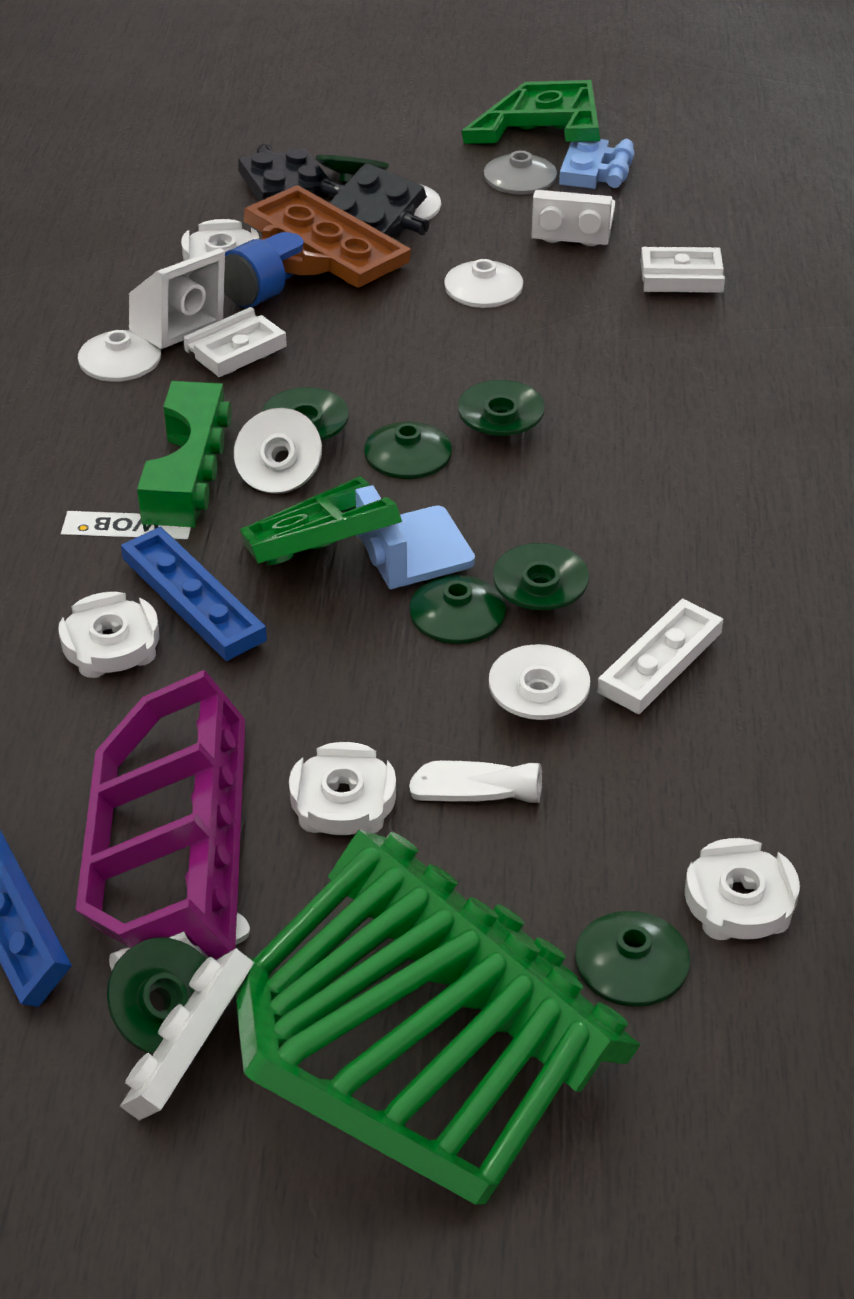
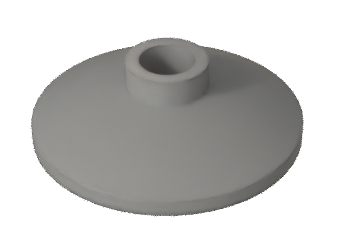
[484,151,557,195]

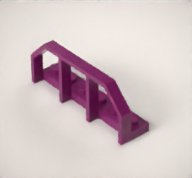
[75,670,245,960]

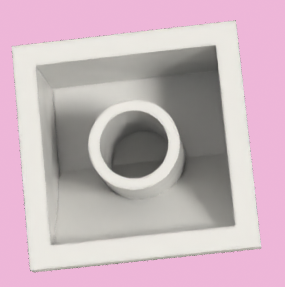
[129,248,225,349]

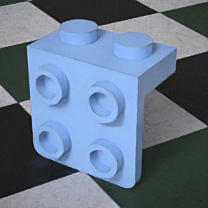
[355,485,475,589]

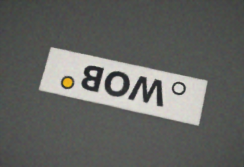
[61,511,191,539]

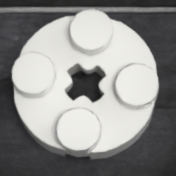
[181,219,259,261]
[59,592,159,678]
[289,742,396,835]
[685,838,800,940]

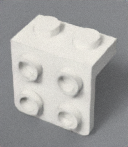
[532,190,615,246]

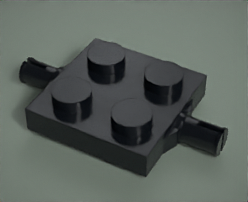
[238,143,331,202]
[320,163,430,238]

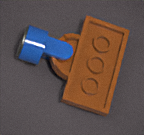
[224,185,411,308]

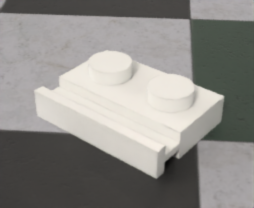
[641,247,725,292]
[183,307,287,377]

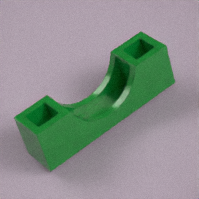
[137,381,232,528]

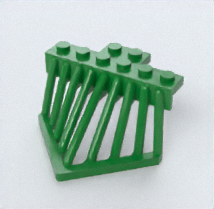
[235,830,641,1205]

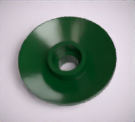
[316,155,389,183]
[458,380,545,436]
[262,387,349,441]
[364,421,452,479]
[493,543,589,610]
[410,575,505,644]
[575,911,690,1007]
[107,938,216,1055]

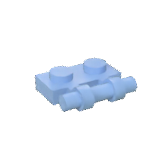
[559,139,635,189]

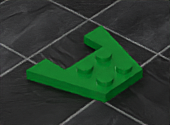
[461,80,600,144]
[239,476,402,565]

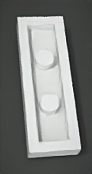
[597,598,723,714]
[120,949,254,1120]

